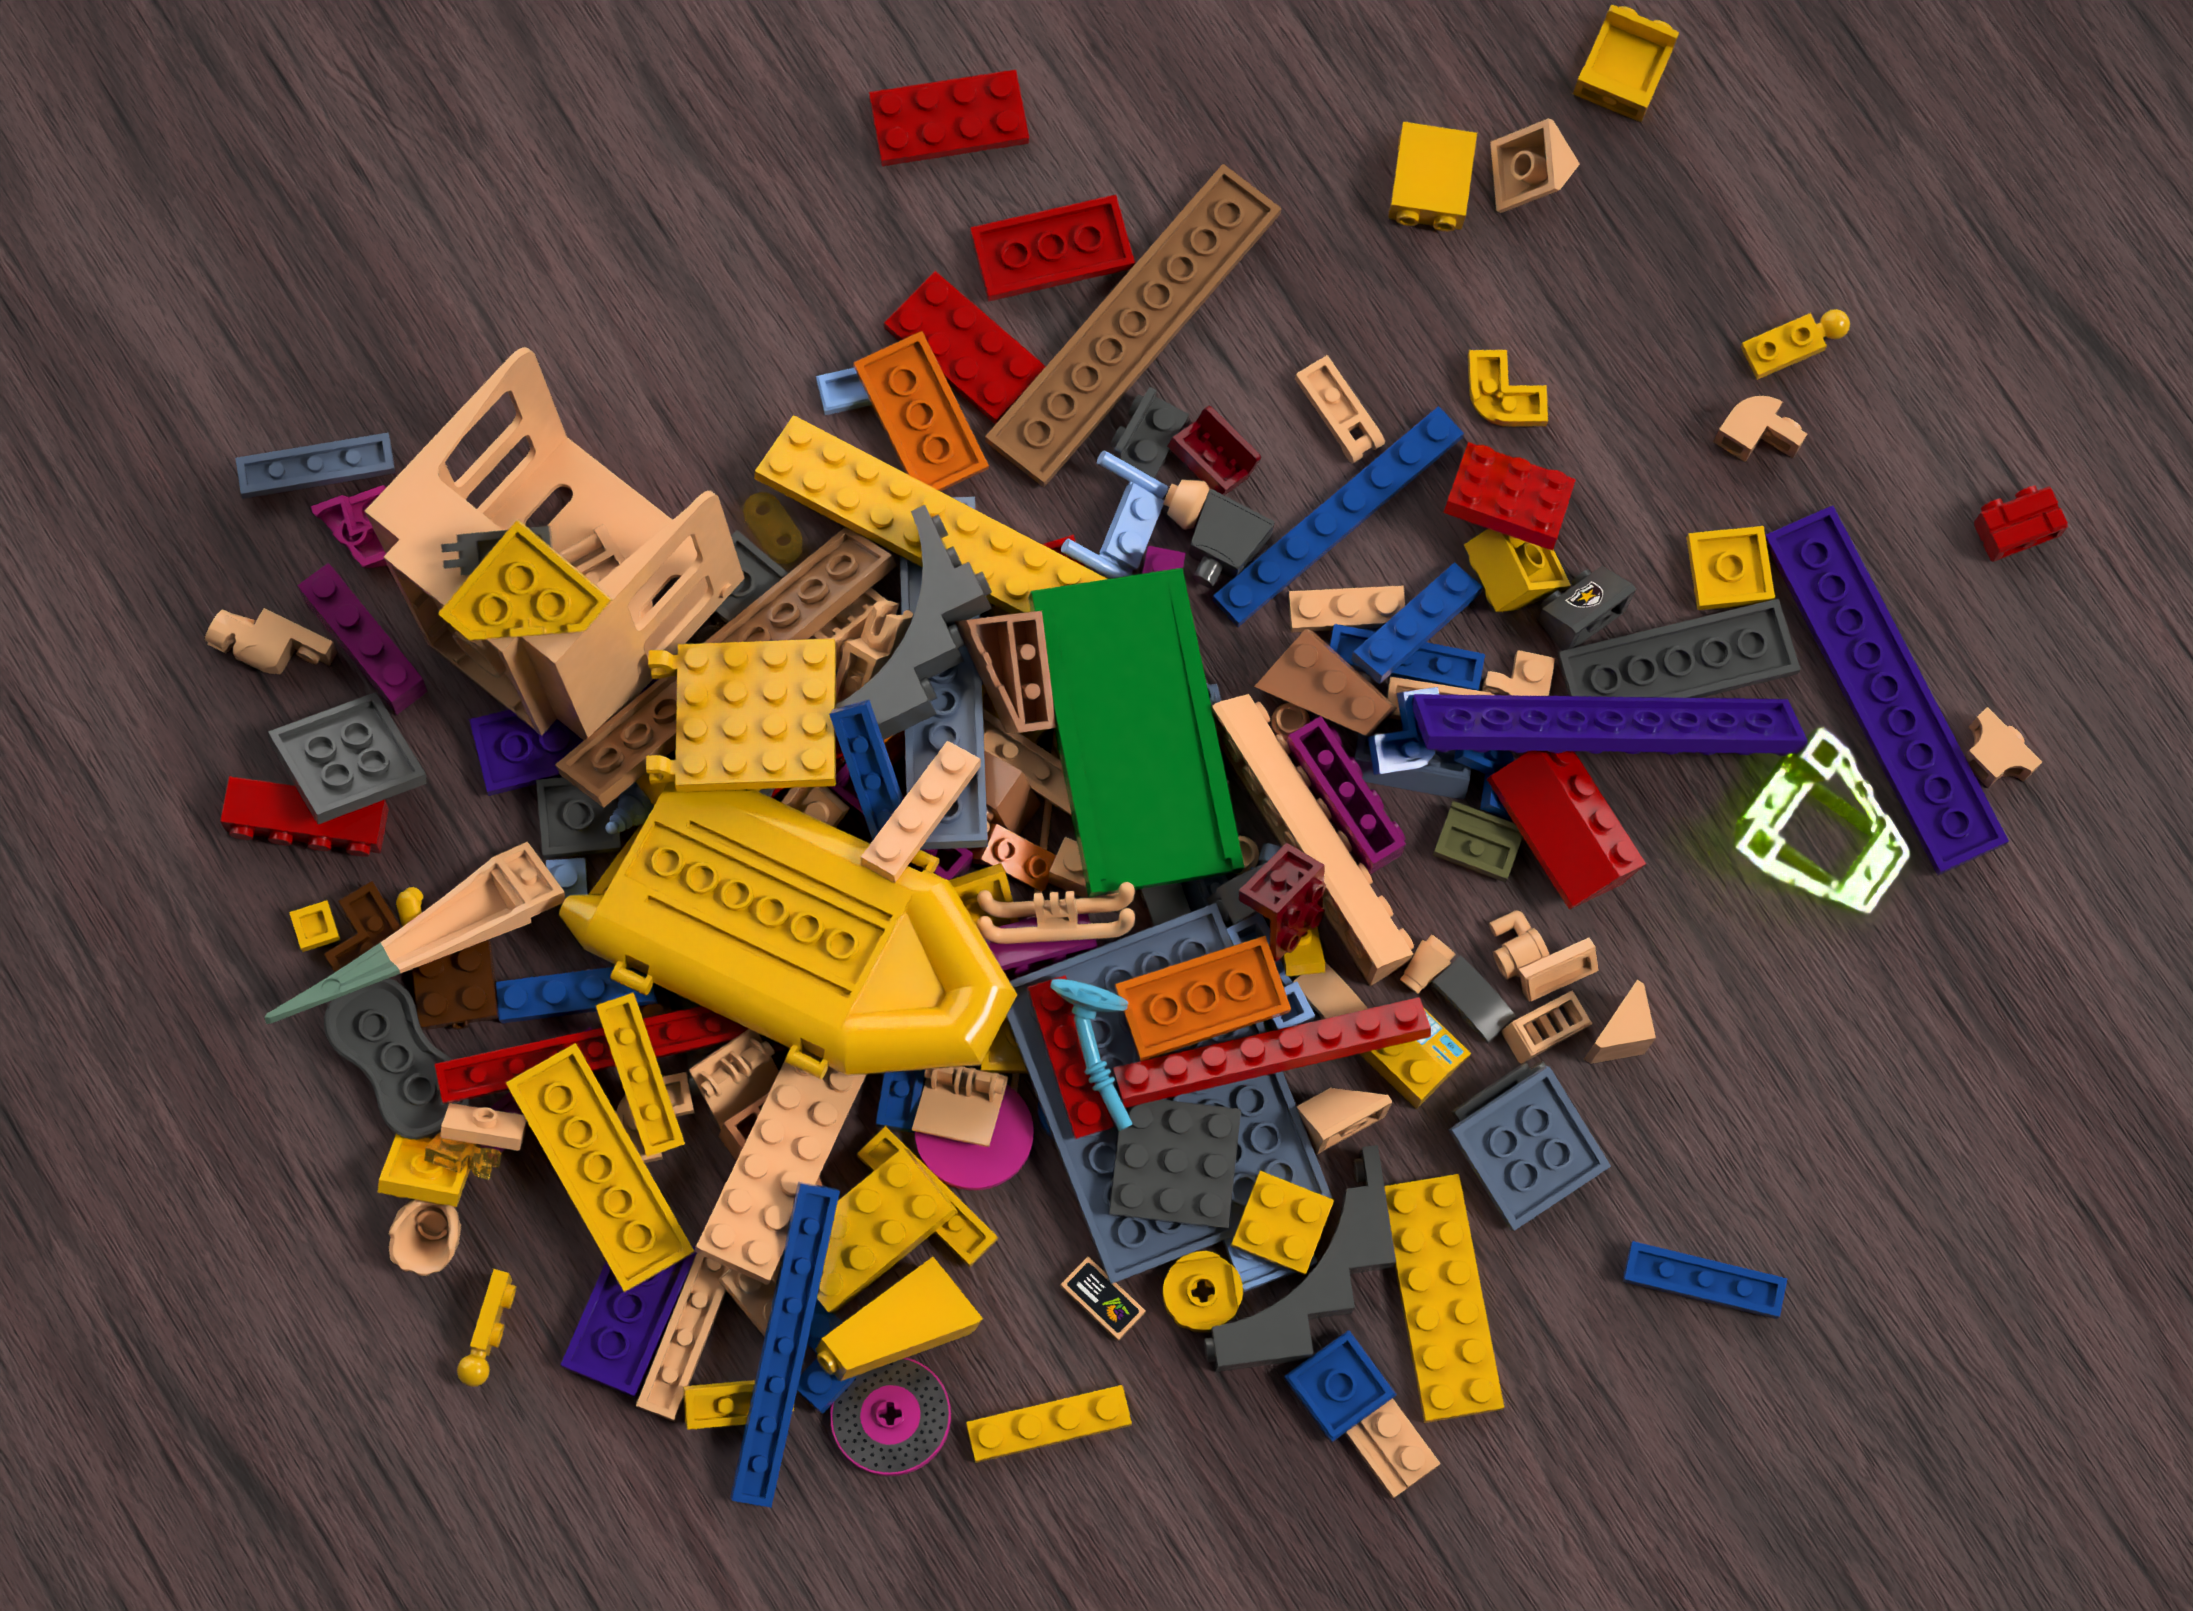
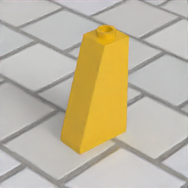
[815,1257,983,1381]

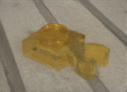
[424,1131,502,1179]

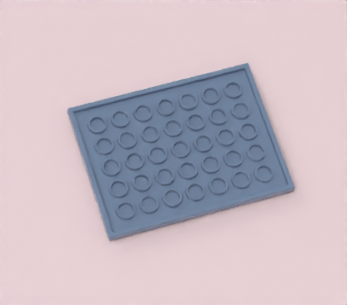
[1006,903,1332,1284]

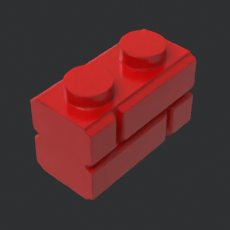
[1974,485,2068,562]

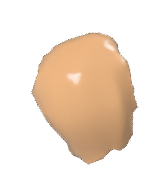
[388,1199,461,1276]

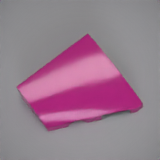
[311,485,387,568]

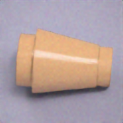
[1400,935,1455,994]

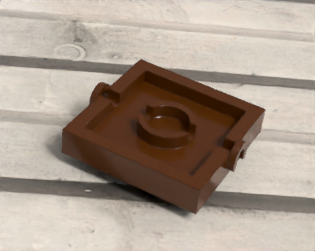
[412,940,499,1031]

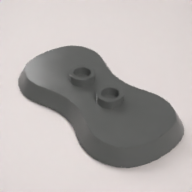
[324,978,470,1140]

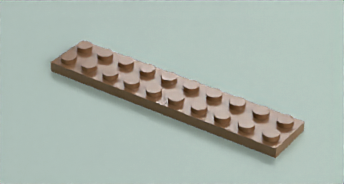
[985,164,1282,488]
[555,527,897,808]

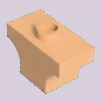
[1965,707,2042,788]

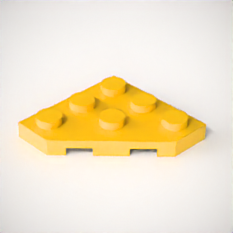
[438,520,612,640]

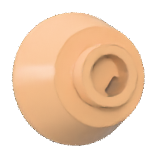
[1163,480,1210,530]

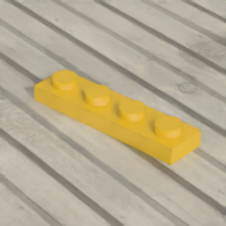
[596,992,685,1157]
[857,1126,998,1267]
[966,1385,1132,1463]

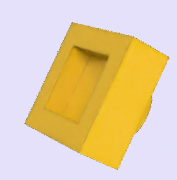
[289,900,340,952]

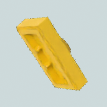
[1282,927,1325,976]

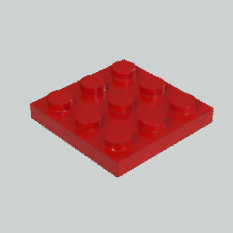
[1443,442,1576,551]

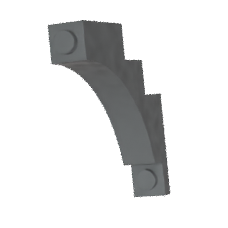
[1204,1145,1396,1372]

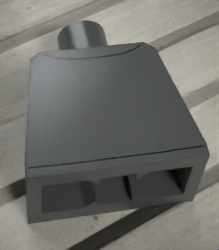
[1189,488,1275,588]

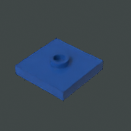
[1284,1330,1397,1443]

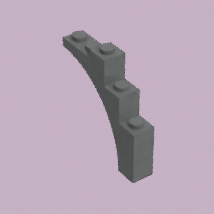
[836,505,992,740]

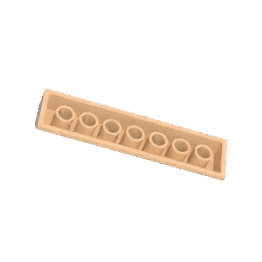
[1211,694,1414,986]

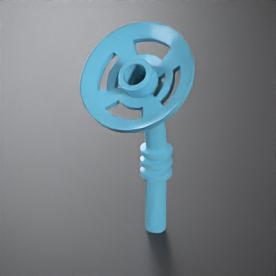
[1050,979,1133,1131]

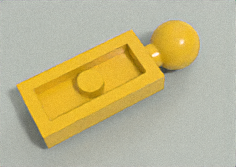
[1741,309,1850,380]
[457,1269,516,1387]

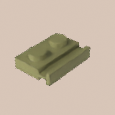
[1433,801,1523,883]

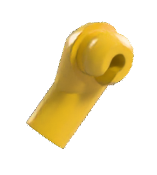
[396,887,423,926]

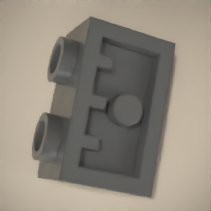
[1111,387,1189,478]

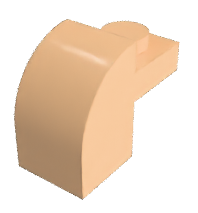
[1713,396,1807,462]

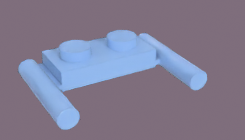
[1061,450,1168,579]

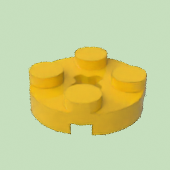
[1162,1251,1243,1333]

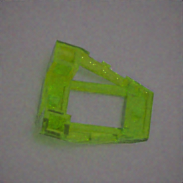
[1733,726,1912,914]

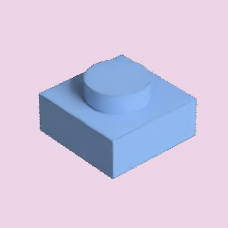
[546,858,588,899]

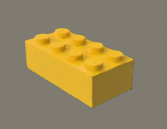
[817,1148,958,1313]

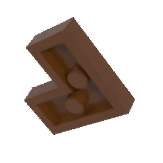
[324,881,401,972]

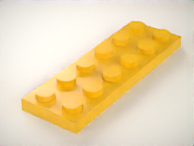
[506,1043,695,1293]
[1384,1174,1504,1423]

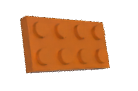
[853,331,989,492]
[1115,936,1291,1061]

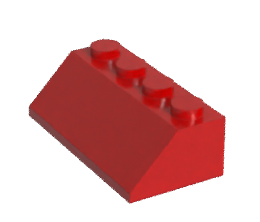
[1487,751,1646,910]

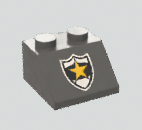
[1537,566,1636,651]

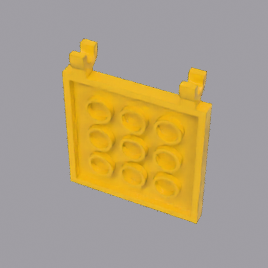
[646,638,836,792]

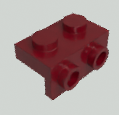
[1167,405,1261,496]

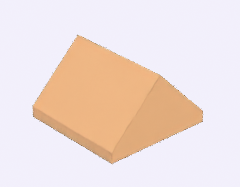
[1584,980,1656,1064]

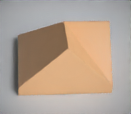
[1490,118,1579,213]
[1296,1088,1392,1155]

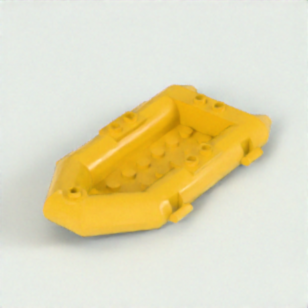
[559,759,1017,1079]

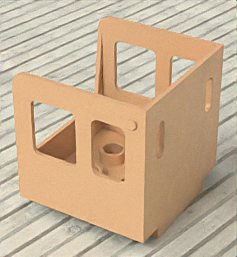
[365,347,745,740]

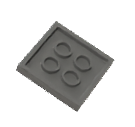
[268,692,426,824]
[1108,1100,1241,1229]

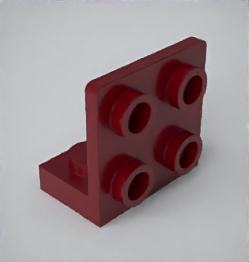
[1239,843,1326,962]

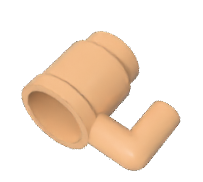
[1489,910,1550,980]

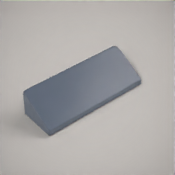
[1354,733,1471,799]

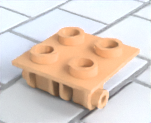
[689,1029,779,1128]
[912,1066,1008,1147]

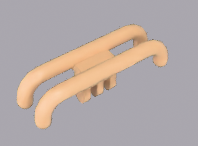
[977,882,1135,944]

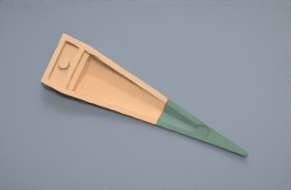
[265,841,565,1024]

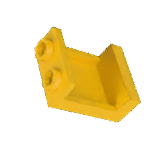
[1573,5,1679,122]
[1388,122,1477,232]

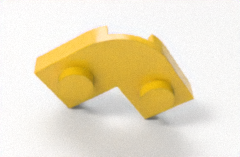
[1468,350,1548,426]

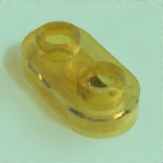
[743,492,803,564]

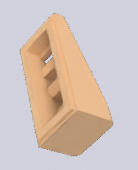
[1502,990,1592,1064]

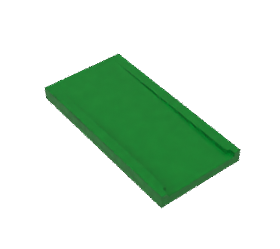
[1028,568,1245,898]

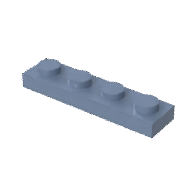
[235,433,396,499]

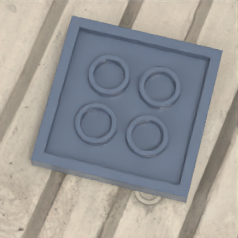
[1449,1066,1611,1231]

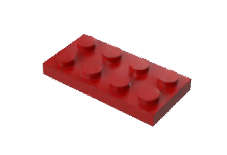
[869,69,1029,166]
[970,194,1135,302]
[884,271,1046,425]

